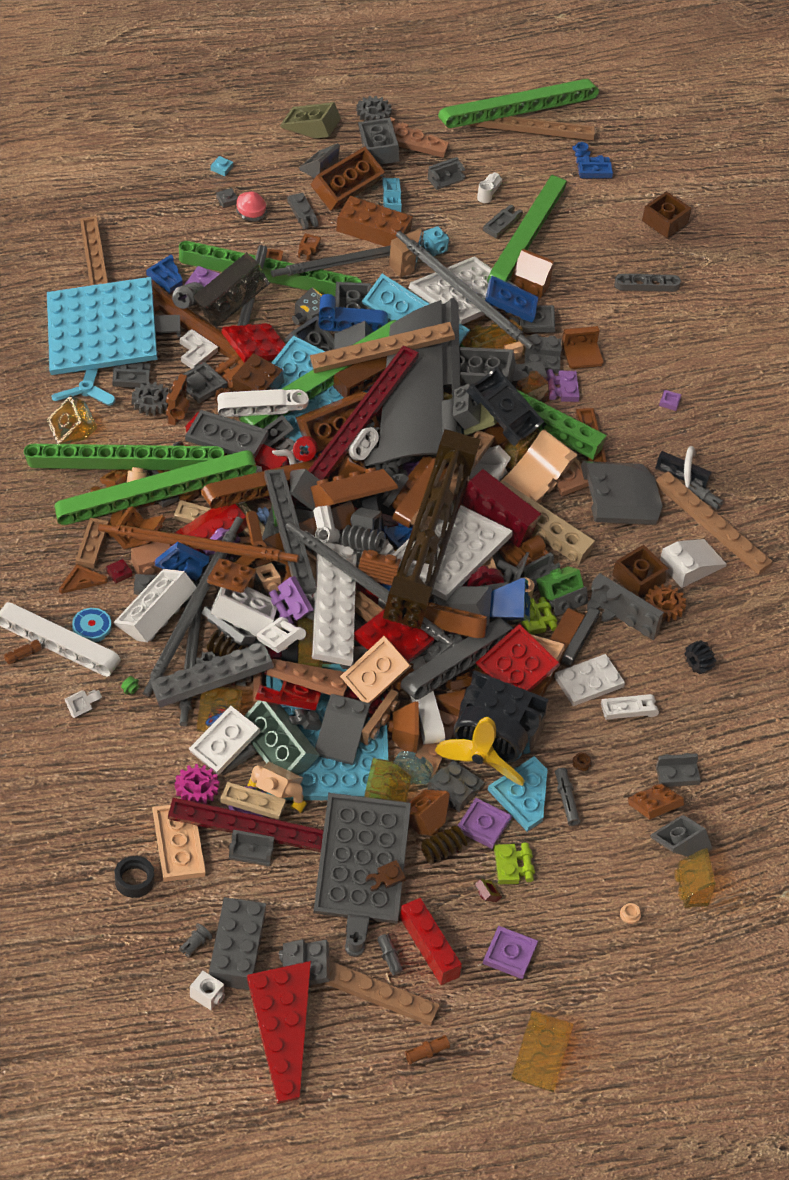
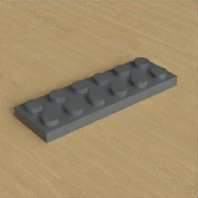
[150,643,274,708]

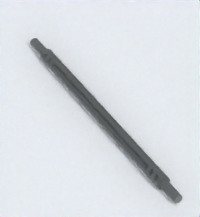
[396,231,534,350]
[271,239,425,277]
[142,517,243,697]
[285,521,457,646]
[179,553,207,727]

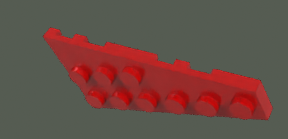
[246,961,311,1104]

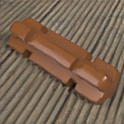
[4,639,42,664]

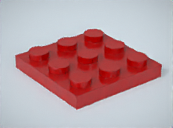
[221,323,286,363]
[354,609,434,663]
[476,624,560,692]

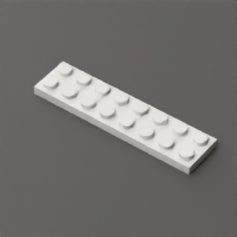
[312,542,357,666]

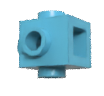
[423,226,449,256]

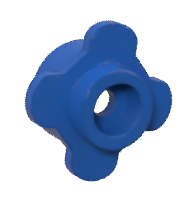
[572,142,591,157]

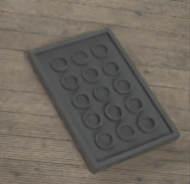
[313,793,411,924]

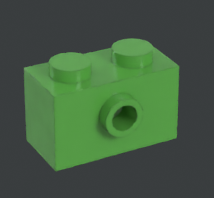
[536,566,584,601]

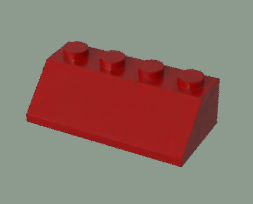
[170,504,247,553]

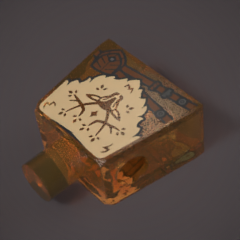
[516,371,549,403]

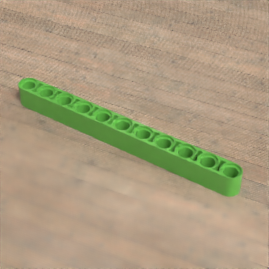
[438,79,599,128]
[487,175,567,283]
[179,241,362,296]
[240,320,397,429]
[24,444,225,470]
[54,450,257,525]

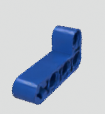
[318,294,388,331]

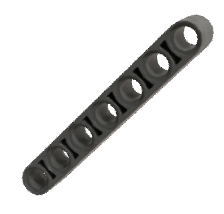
[401,618,514,700]

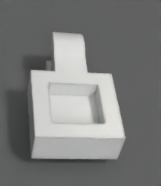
[64,690,102,718]

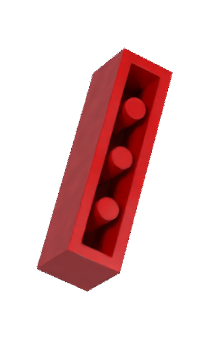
[400,898,462,986]

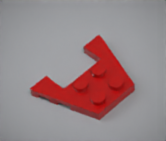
[255,670,321,710]

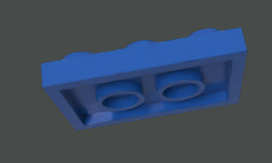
[485,276,538,323]

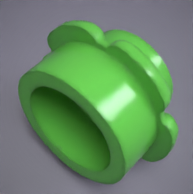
[121,676,139,695]

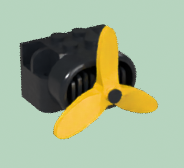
[435,670,549,786]

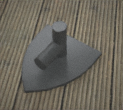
[496,552,529,583]

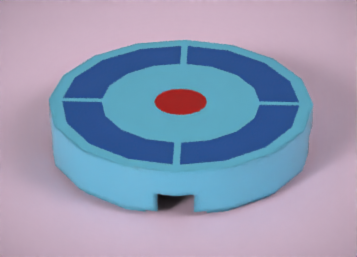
[72,608,112,642]

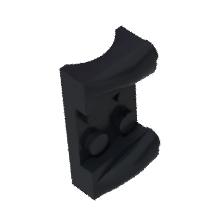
[466,366,544,447]

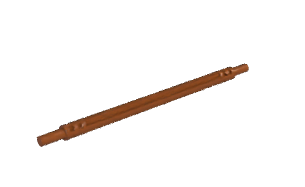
[98,524,300,562]

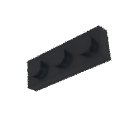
[655,451,712,489]

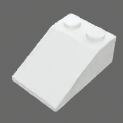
[660,539,727,588]

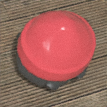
[236,191,268,222]

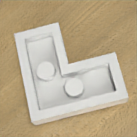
[180,329,218,369]

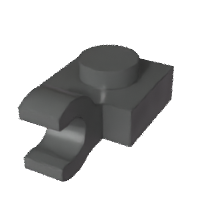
[289,709,322,731]

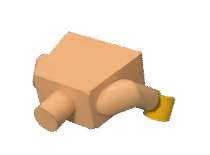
[247,762,307,814]

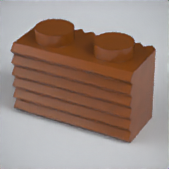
[358,550,401,586]

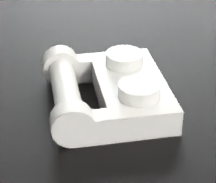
[256,617,306,653]

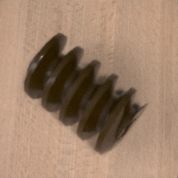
[207,629,246,657]
[421,825,467,865]

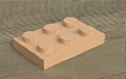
[340,636,411,704]

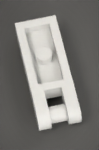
[601,694,659,720]

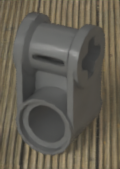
[345,914,369,957]

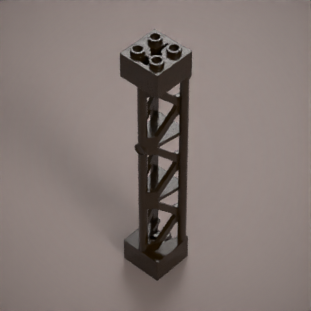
[383,429,481,629]

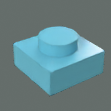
[211,156,233,176]

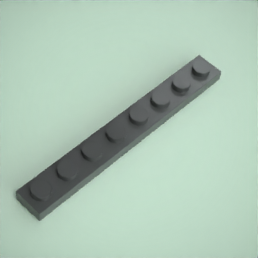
[264,469,316,594]

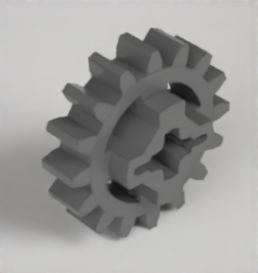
[356,96,392,121]
[132,381,169,416]

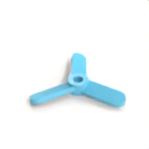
[52,368,115,406]

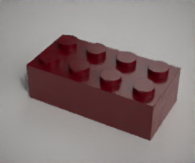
[461,469,541,548]

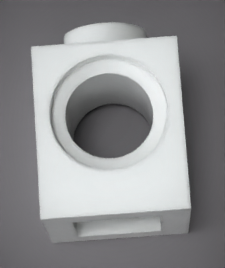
[190,971,225,1010]

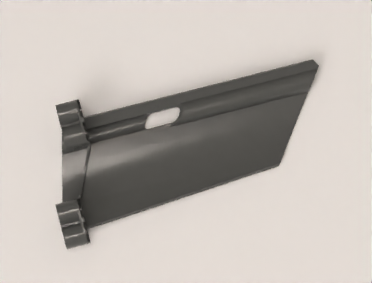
[364,298,461,474]

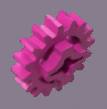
[175,764,219,805]

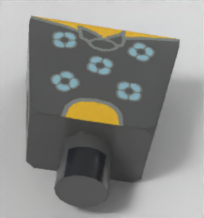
[292,287,322,325]

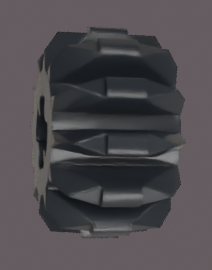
[684,640,717,675]

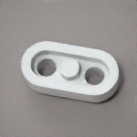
[349,427,379,461]

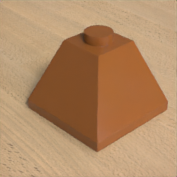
[388,701,419,758]
[408,790,450,836]

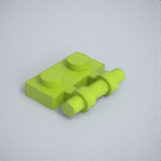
[521,597,558,635]
[494,842,535,885]

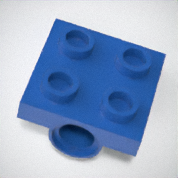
[155,542,209,581]

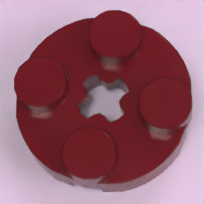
[465,566,504,587]

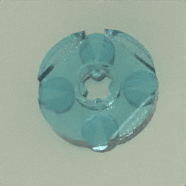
[392,751,433,785]

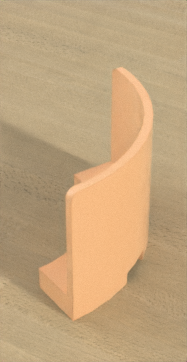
[500,430,577,504]

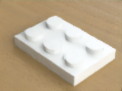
[554,654,625,706]
[189,706,261,775]

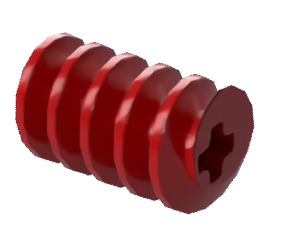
[293,436,318,462]

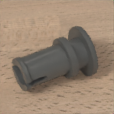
[179,923,213,957]

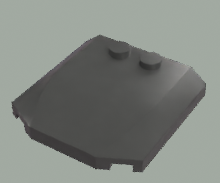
[581,461,663,525]

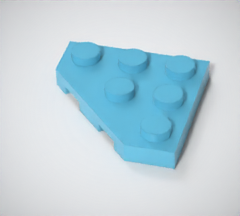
[488,756,548,832]

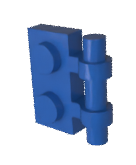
[576,155,613,178]

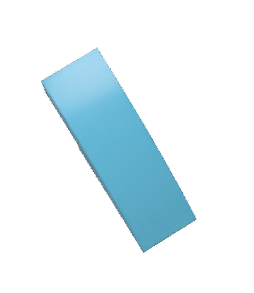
[383,178,402,212]

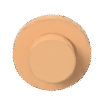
[620,903,641,924]

